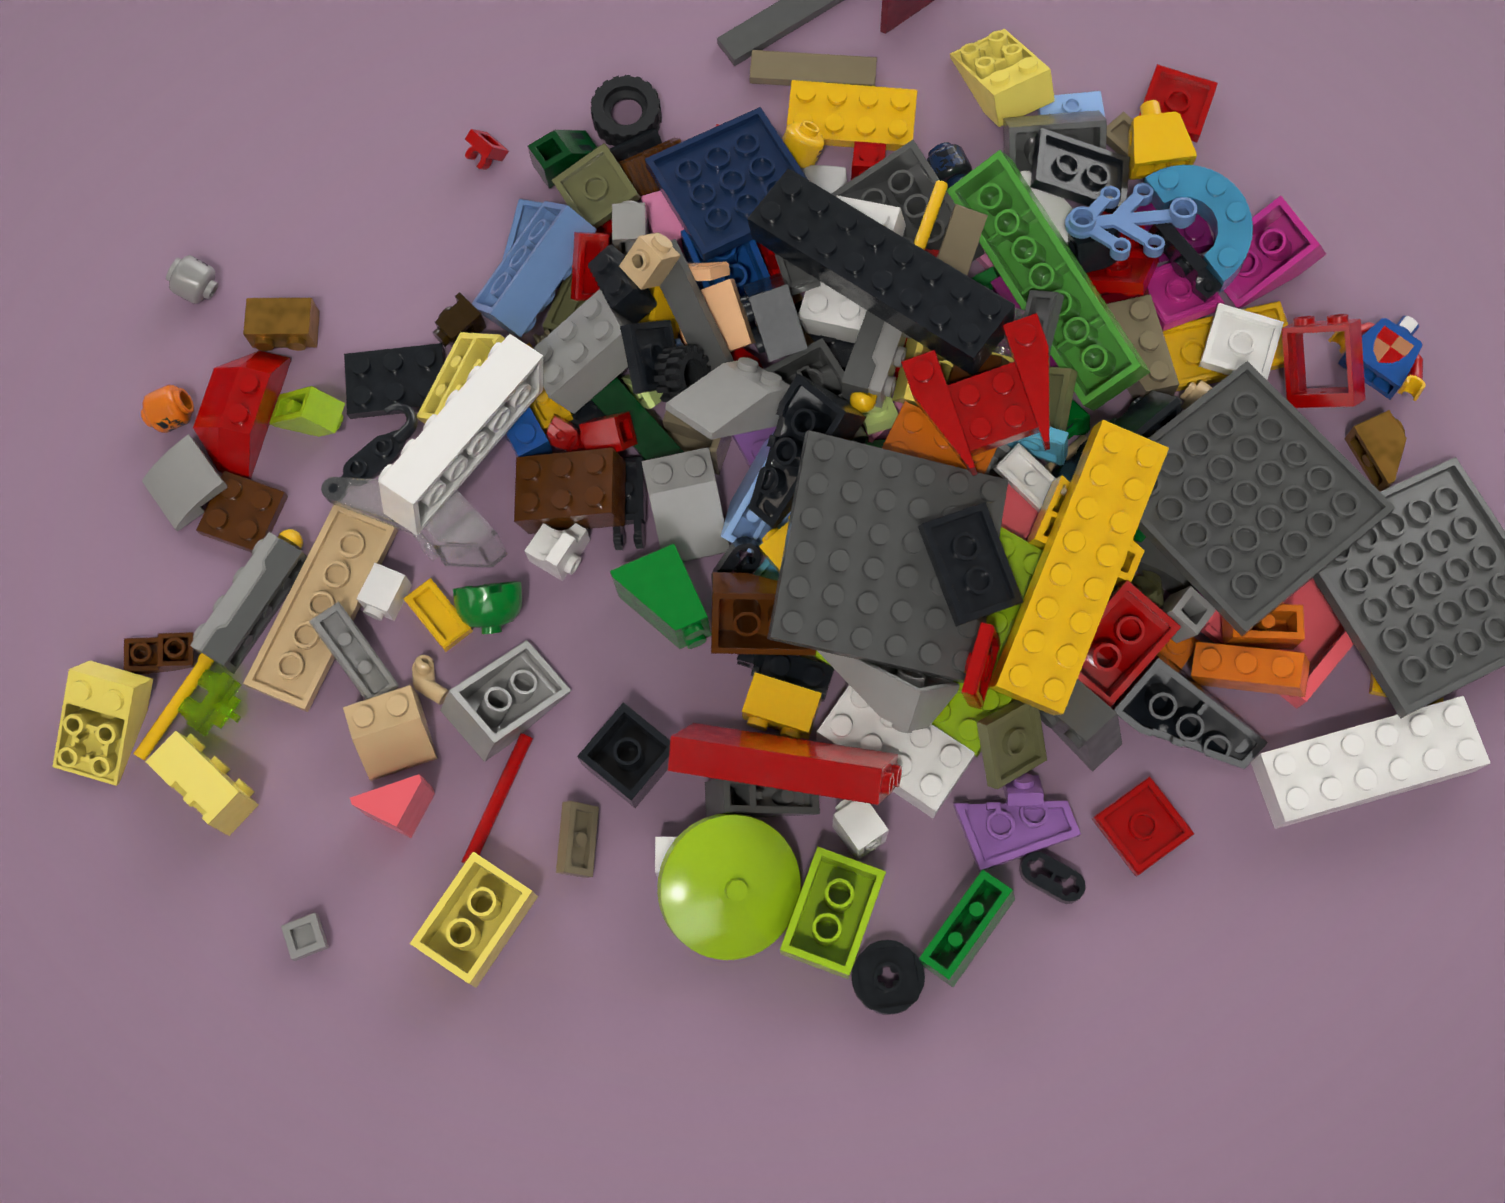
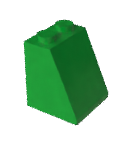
[610,544,711,649]

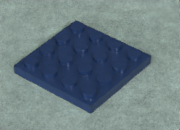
[645,107,808,262]

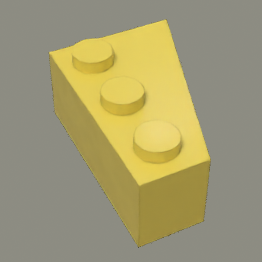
[145,731,259,836]

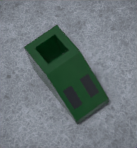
[527,130,598,189]

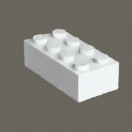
[798,195,906,343]
[816,685,975,818]

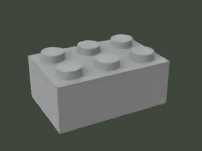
[533,289,632,414]

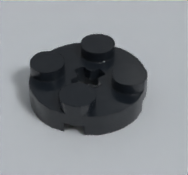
[851,940,925,1015]

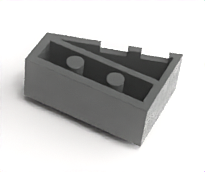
[1039,679,1122,772]

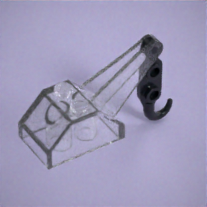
[321,403,508,568]

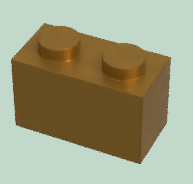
[243,298,320,351]

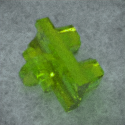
[178,669,242,737]

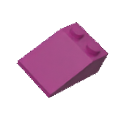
[1202,195,1326,309]

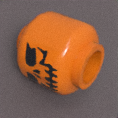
[141,384,194,433]

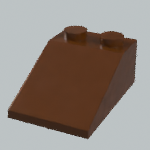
[711,572,816,656]

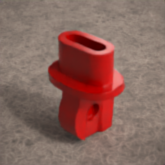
[546,414,585,452]

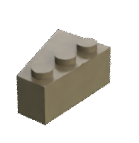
[1107,294,1179,400]

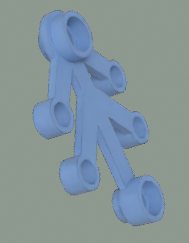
[1065,183,1197,261]

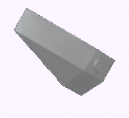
[817,650,960,733]

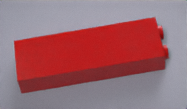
[668,723,902,805]

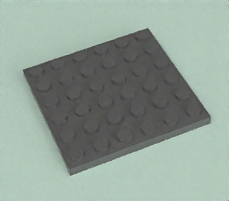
[1138,361,1396,636]
[767,430,1008,683]
[1313,457,1505,719]

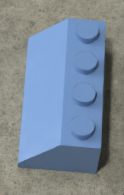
[472,201,597,337]

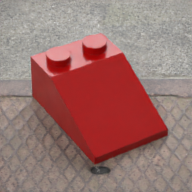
[1078,580,1181,707]

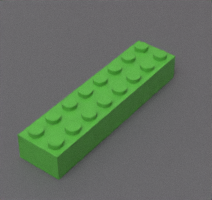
[947,150,1150,411]

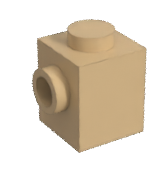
[619,232,681,290]

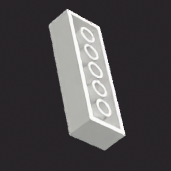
[378,334,543,536]
[1251,696,1490,829]

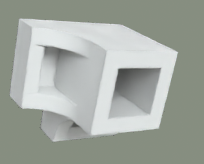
[525,523,590,581]

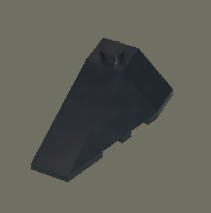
[749,374,866,529]
[1112,653,1268,769]

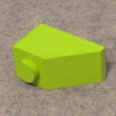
[269,386,345,437]

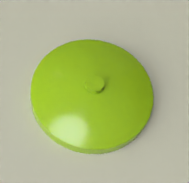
[657,813,801,960]

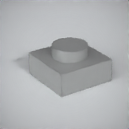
[281,913,329,961]

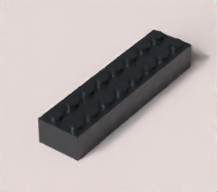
[747,168,1015,376]

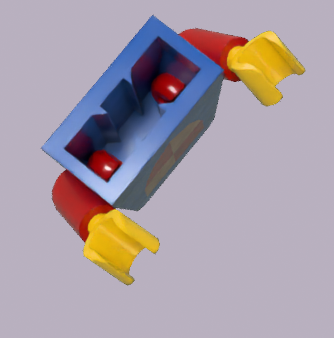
[1328,316,1426,401]

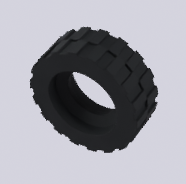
[590,75,662,146]

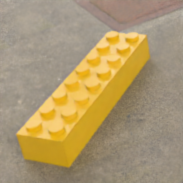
[988,420,1169,716]

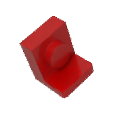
[851,141,886,180]

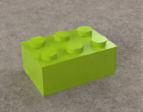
[780,846,886,979]

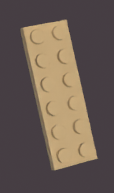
[243,503,398,712]

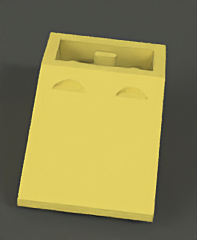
[950,29,1055,127]
[52,661,153,786]

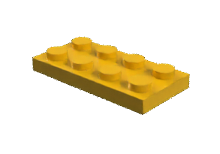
[786,80,917,151]

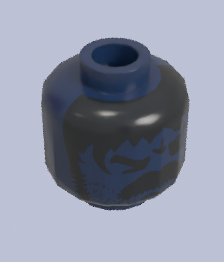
[927,142,972,189]

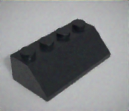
[1051,390,1182,484]

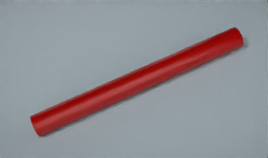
[461,733,533,864]

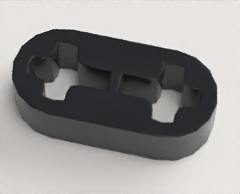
[711,536,761,581]
[1019,852,1086,904]

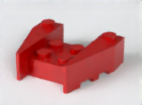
[901,313,1050,476]

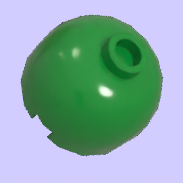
[453,581,522,634]

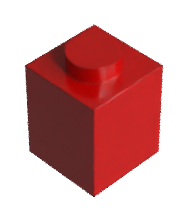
[579,411,638,452]

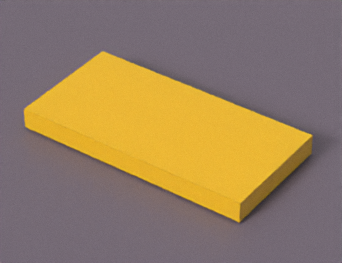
[1163,301,1288,392]

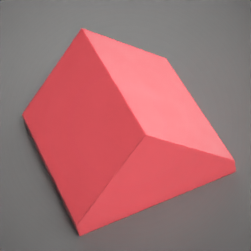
[350,774,435,838]

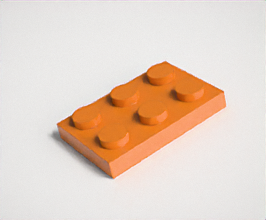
[882,401,998,474]

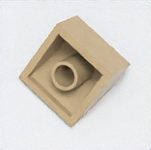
[343,685,438,781]

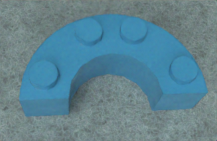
[1144,165,1253,293]

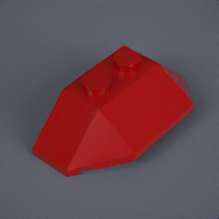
[193,351,291,479]

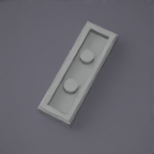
[309,602,399,700]

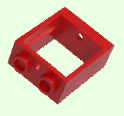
[1282,314,1366,408]

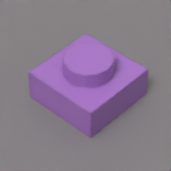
[1003,773,1044,806]

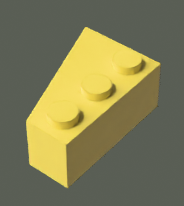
[417,332,505,424]

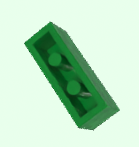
[919,869,1015,987]

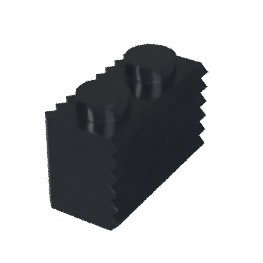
[588,245,657,323]

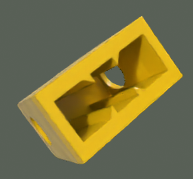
[1128,100,1197,180]

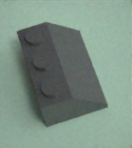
[1003,110,1107,173]

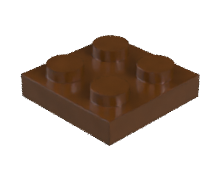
[196,471,288,553]

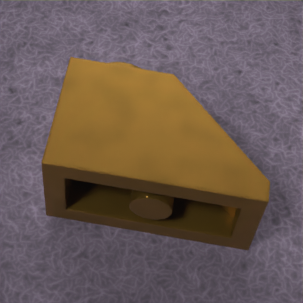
[1344,410,1407,492]

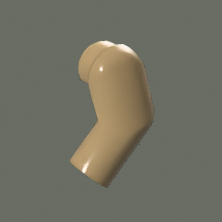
[412,655,449,705]

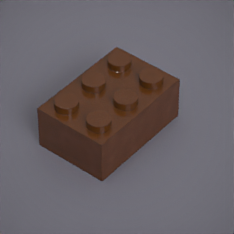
[514,448,626,534]

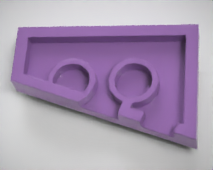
[953,801,1081,872]

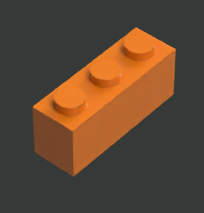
[1191,642,1310,697]

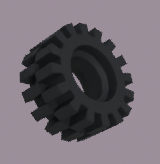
[654,345,711,402]

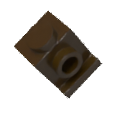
[432,292,487,347]

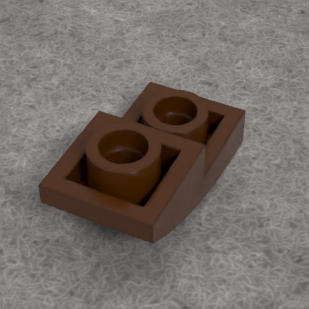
[124,632,194,674]

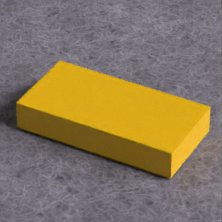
[403,578,473,652]

